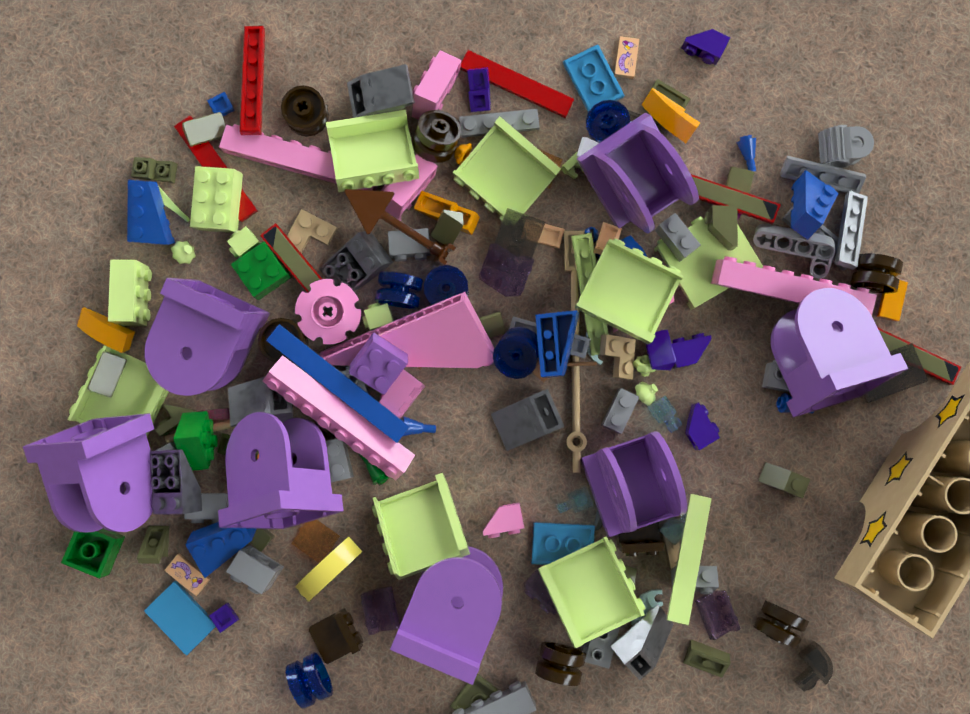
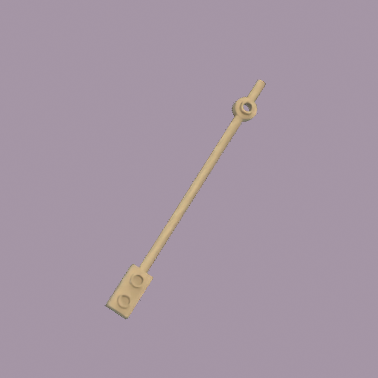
[564,231,587,473]

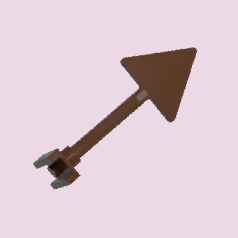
[344,189,456,266]

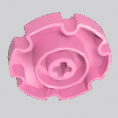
[295,279,361,344]

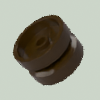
[281,85,329,137]
[412,110,462,163]
[851,253,903,294]
[258,318,308,363]
[754,600,809,649]
[535,642,586,686]

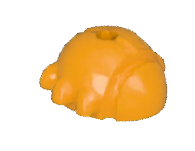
[454,143,472,165]

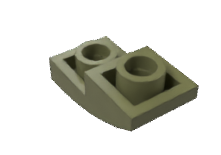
[131,157,178,183]

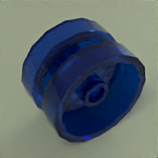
[586,100,631,143]
[424,265,469,305]
[375,271,423,309]
[493,327,539,379]
[285,652,333,709]

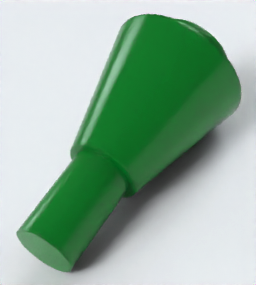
[359,454,389,486]

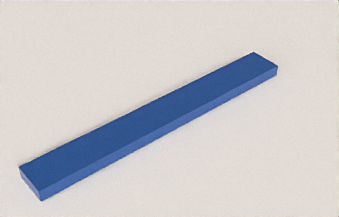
[266,324,410,443]

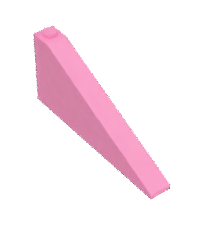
[319,292,496,368]

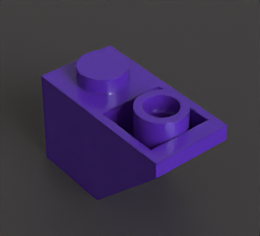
[681,29,730,65]
[672,333,712,369]
[685,402,720,450]

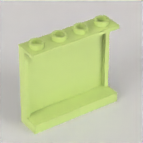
[326,110,419,192]
[453,116,561,227]
[654,216,763,310]
[575,239,685,344]
[67,345,169,436]
[372,473,470,580]
[538,536,645,648]

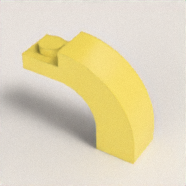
[295,537,362,602]

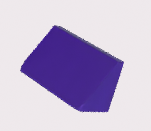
[645,330,676,371]

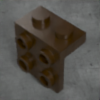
[618,522,665,557]
[309,608,363,664]

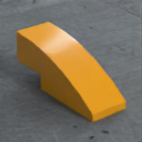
[642,88,700,144]
[414,191,480,235]
[77,307,135,353]

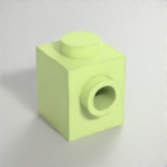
[227,226,261,258]
[362,303,394,331]

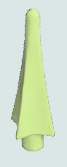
[158,185,190,222]

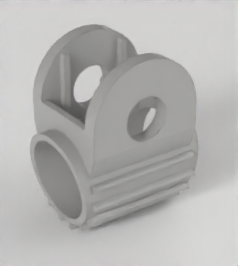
[818,125,874,168]

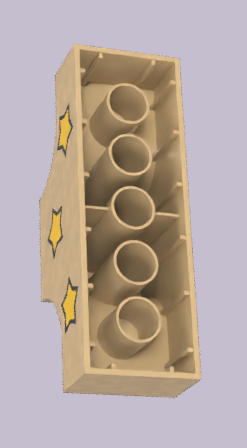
[834,362,970,638]

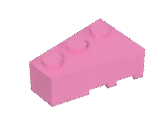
[412,50,462,120]
[381,154,438,221]
[379,369,425,418]

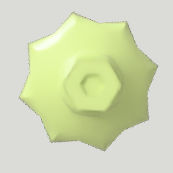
[171,241,196,264]
[633,355,655,377]
[635,382,658,406]

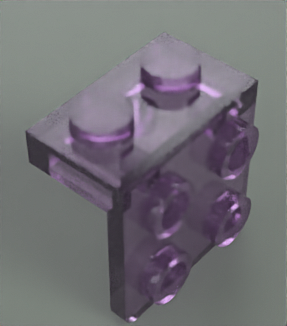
[479,243,534,297]

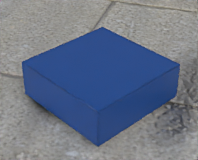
[207,92,235,116]

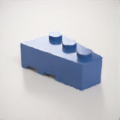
[791,170,839,240]
[127,180,175,245]
[535,310,579,378]
[185,522,256,578]

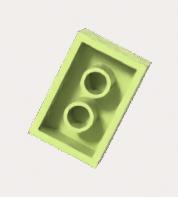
[190,166,243,233]
[108,260,152,326]

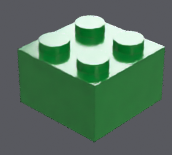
[231,241,292,300]
[173,411,218,471]
[61,528,125,579]

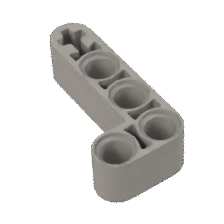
[753,224,835,279]

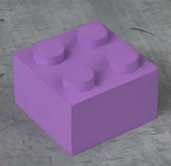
[349,332,408,395]

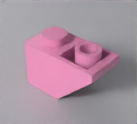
[483,502,524,538]

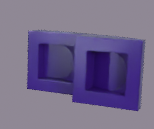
[467,67,491,112]

